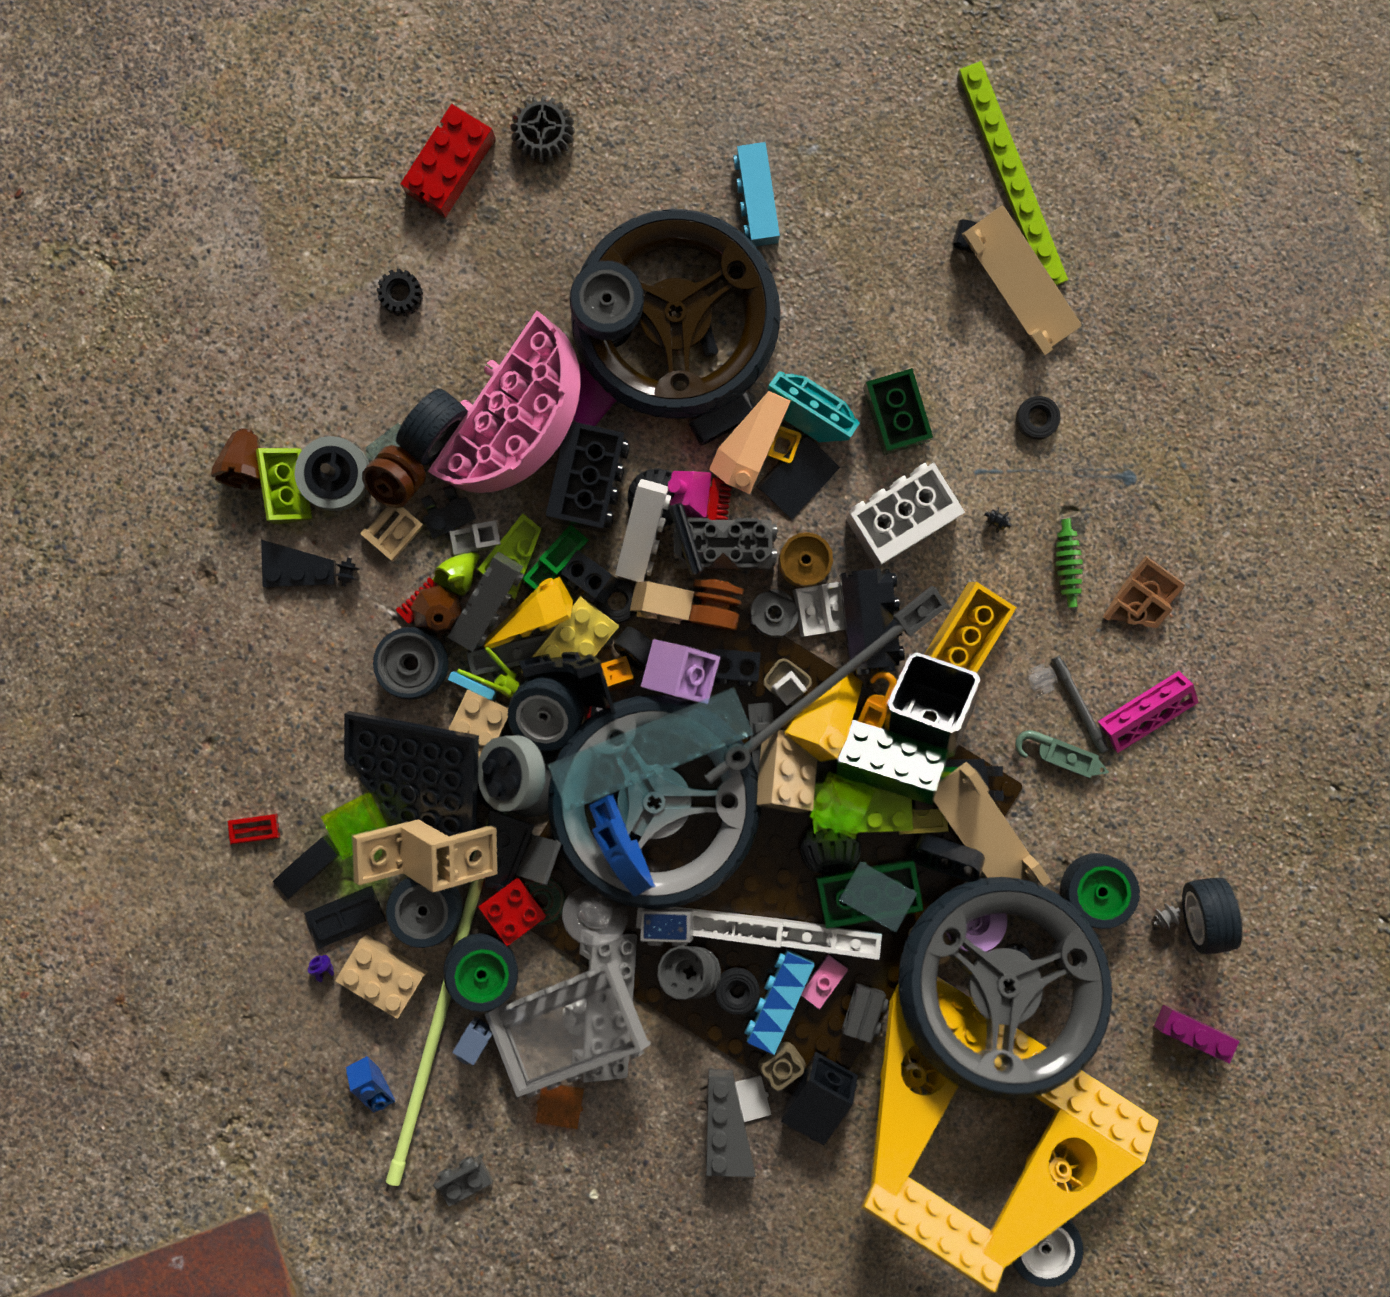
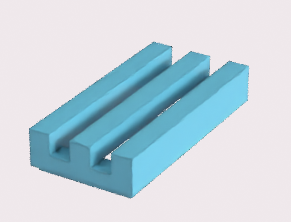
[448,671,498,700]

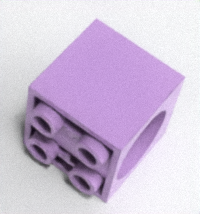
[641,639,720,704]

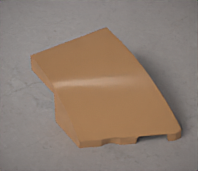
[1103,556,1186,628]

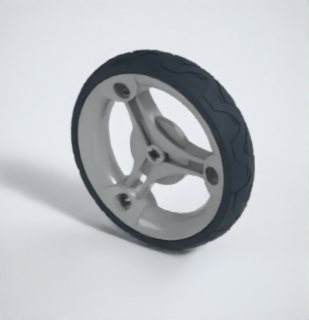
[548,695,761,909]

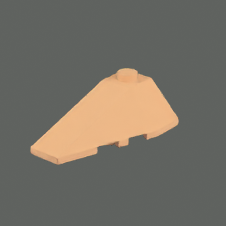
[709,391,791,494]

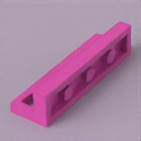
[1098,671,1199,753]

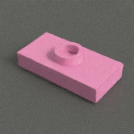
[801,954,848,1009]

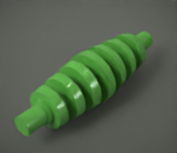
[1056,518,1083,608]

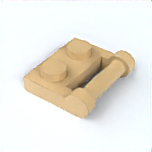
[360,506,425,561]

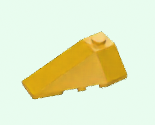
[484,577,573,649]
[784,673,863,762]

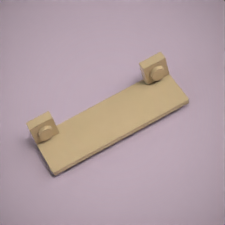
[962,205,1082,355]
[933,762,1051,887]

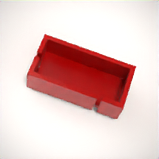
[400,103,496,218]

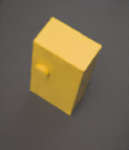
[924,582,1017,673]

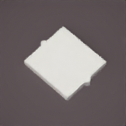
[736,1075,771,1122]

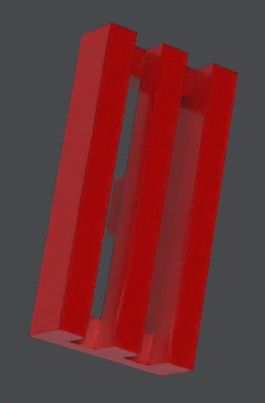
[227,814,280,845]

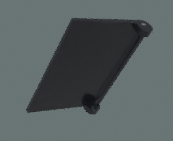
[756,434,841,519]

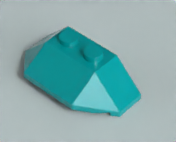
[767,371,860,442]

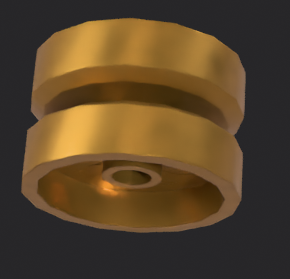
[778,532,833,588]

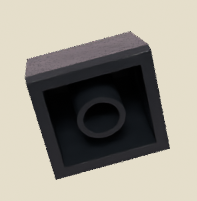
[781,1051,858,1146]

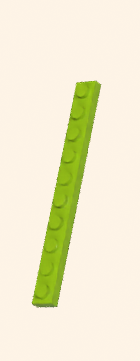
[958,61,1068,286]

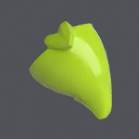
[432,552,480,596]

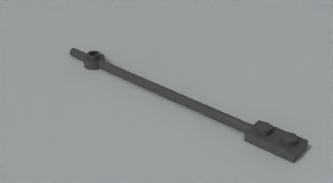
[705,586,948,784]

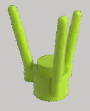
[457,647,519,698]

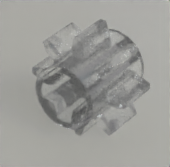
[1027,664,1058,694]

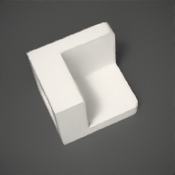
[771,671,807,706]

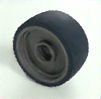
[373,627,449,700]

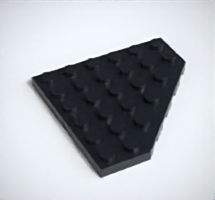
[344,711,479,861]

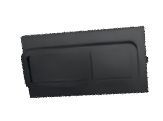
[304,885,386,949]

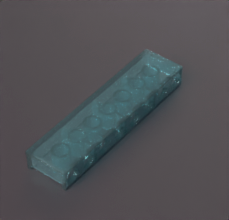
[548,688,753,811]

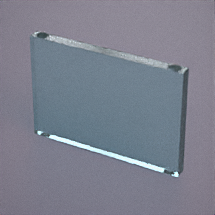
[839,861,917,932]

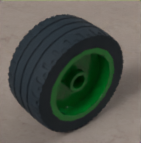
[1060,853,1140,929]
[443,933,518,1012]

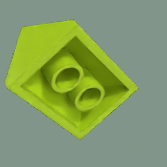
[256,448,312,525]

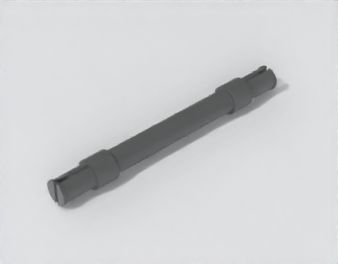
[1051,655,1109,753]

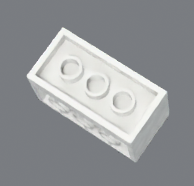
[846,463,965,568]

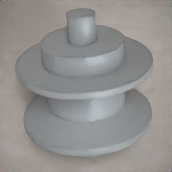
[1153,903,1181,931]

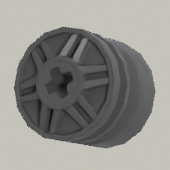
[658,946,721,999]

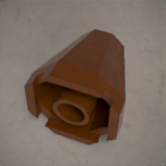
[211,428,261,490]
[411,585,462,636]

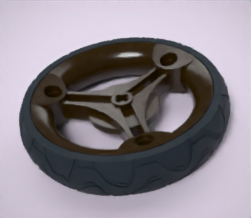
[571,209,780,419]

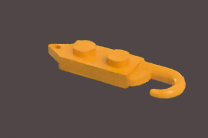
[858,672,897,729]

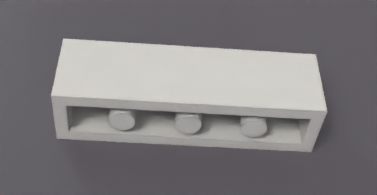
[615,479,671,582]

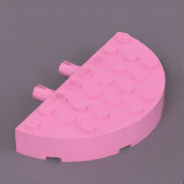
[428,310,580,493]

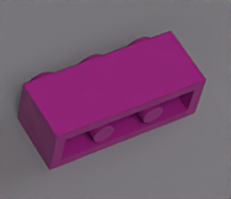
[1154,1004,1240,1064]

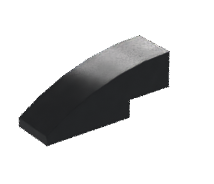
[273,835,342,900]

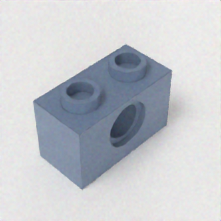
[452,1017,492,1065]

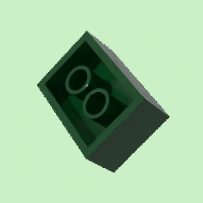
[863,368,933,456]

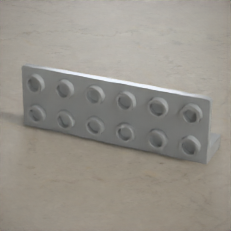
[572,929,637,1083]

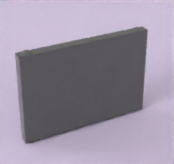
[515,833,561,885]

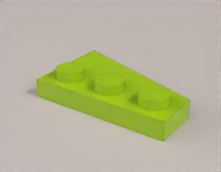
[477,514,541,599]

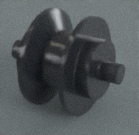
[984,507,1012,533]
[334,557,360,587]

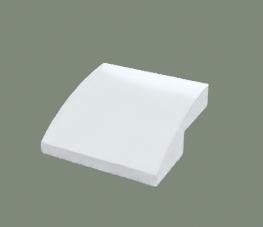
[793,582,845,637]

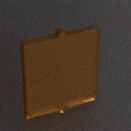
[536,1084,584,1129]

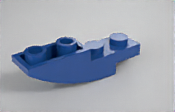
[589,795,655,896]

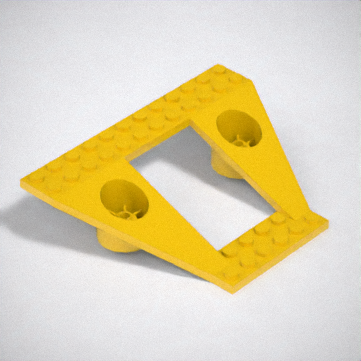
[861,976,1159,1293]

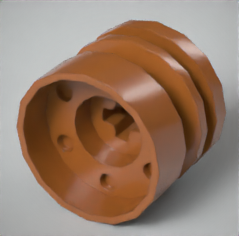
[686,579,744,630]

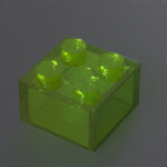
[321,792,388,860]

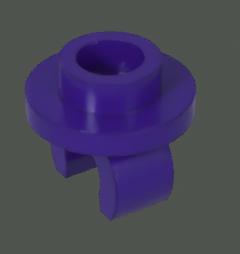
[308,955,334,982]

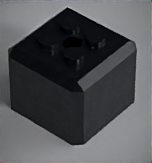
[884,652,980,758]

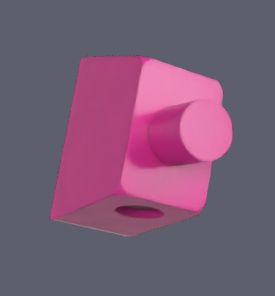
[668,471,711,518]

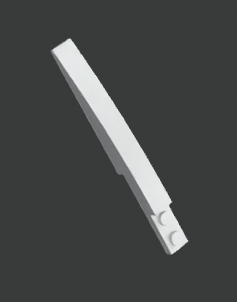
[636,907,882,960]

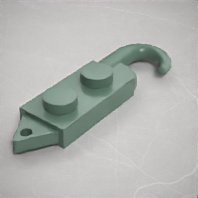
[1015,730,1109,778]

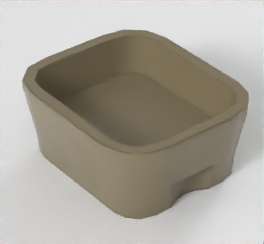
[764,658,812,705]
[758,1042,806,1090]

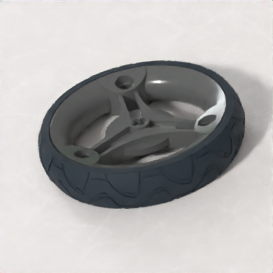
[898,877,1112,1100]

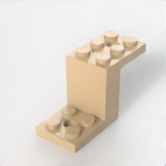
[352,819,497,892]

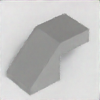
[449,520,501,556]

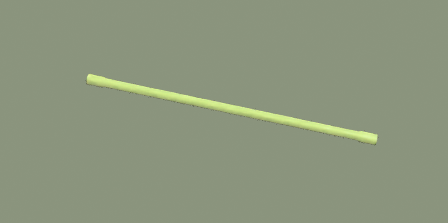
[386,811,505,1186]

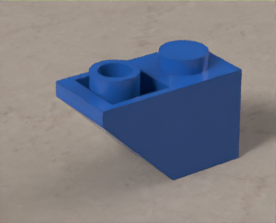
[346,1056,395,1113]

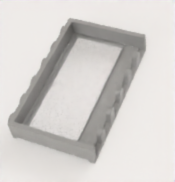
[485,960,651,1098]

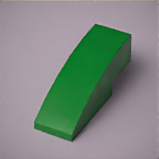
[522,524,589,592]

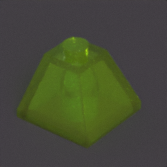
[810,771,875,839]

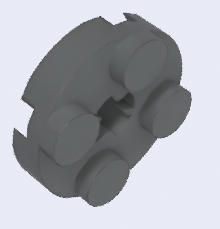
[749,589,799,638]

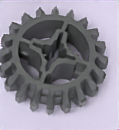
[510,96,575,163]

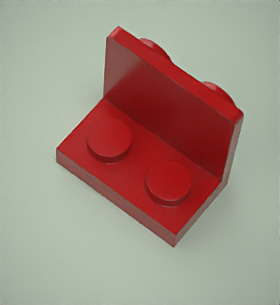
[478,878,546,946]

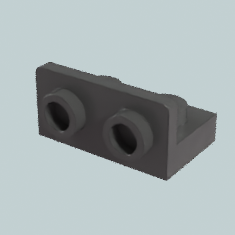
[433,1155,493,1207]

